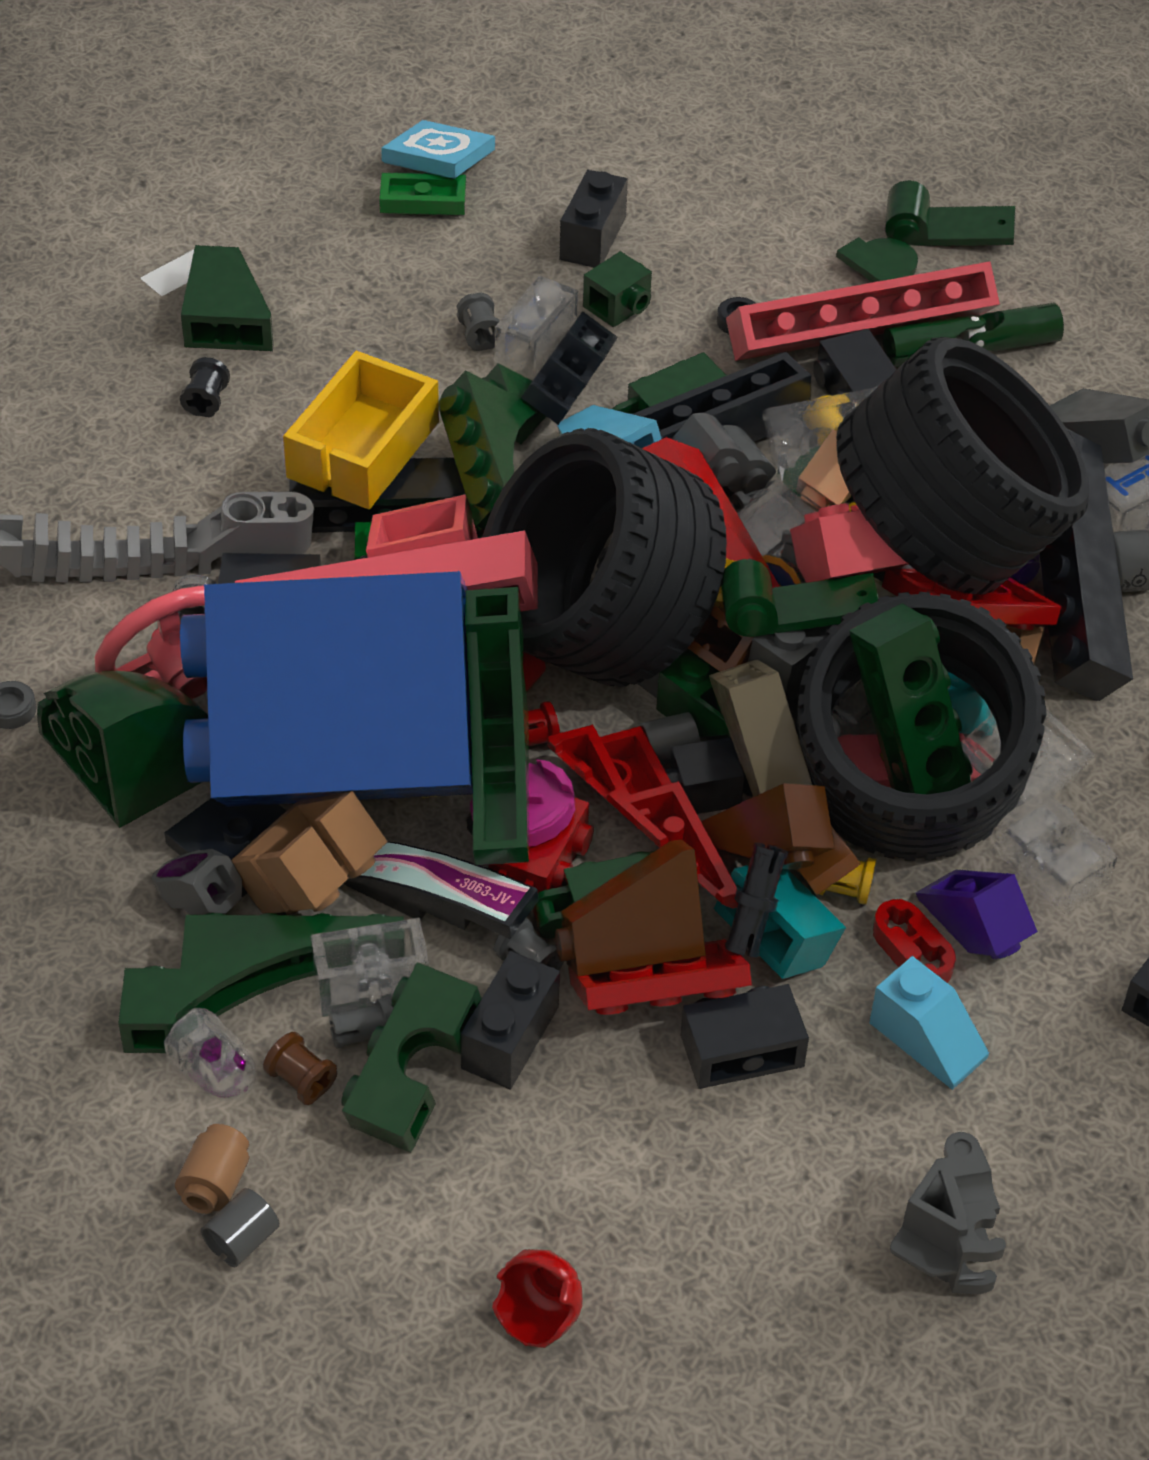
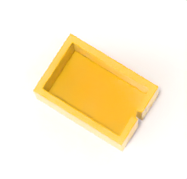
[283,350,439,510]

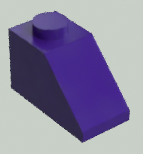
[916,870,1038,959]

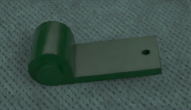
[885,180,1015,246]
[721,559,879,637]

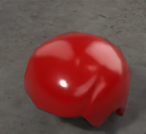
[492,1249,583,1348]

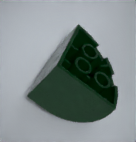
[37,671,208,828]

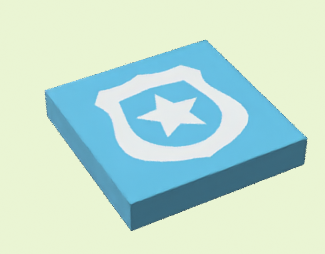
[381,120,495,179]

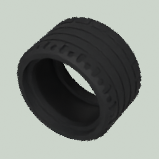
[836,337,1089,595]
[482,428,727,687]
[795,592,1046,861]

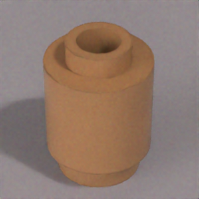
[175,1124,249,1214]

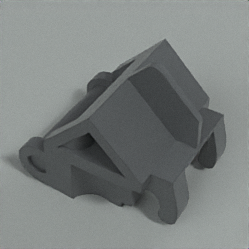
[890,1132,1006,1294]

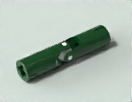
[883,302,1064,367]

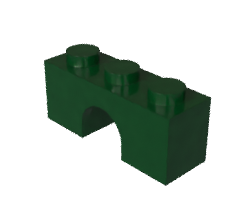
[341,962,482,1153]

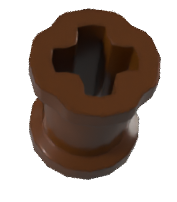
[263,1031,338,1105]

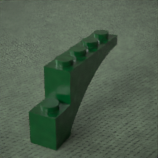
[439,363,546,530]
[465,587,529,865]
[118,913,405,1053]

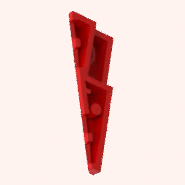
[547,724,738,909]

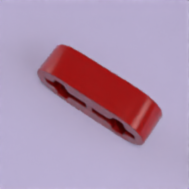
[873,899,956,983]

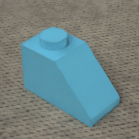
[869,956,989,1090]

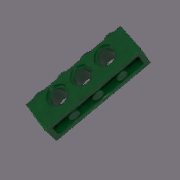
[849,603,973,795]

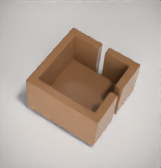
[231,791,388,915]

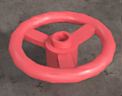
[95,585,207,699]

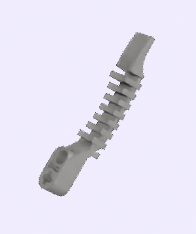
[0,492,314,582]

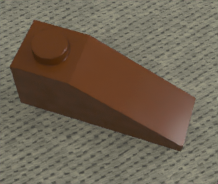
[701,783,835,870]

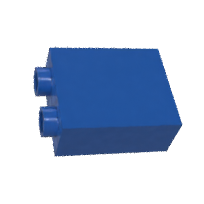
[180,571,473,807]

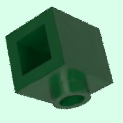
[583,251,652,328]

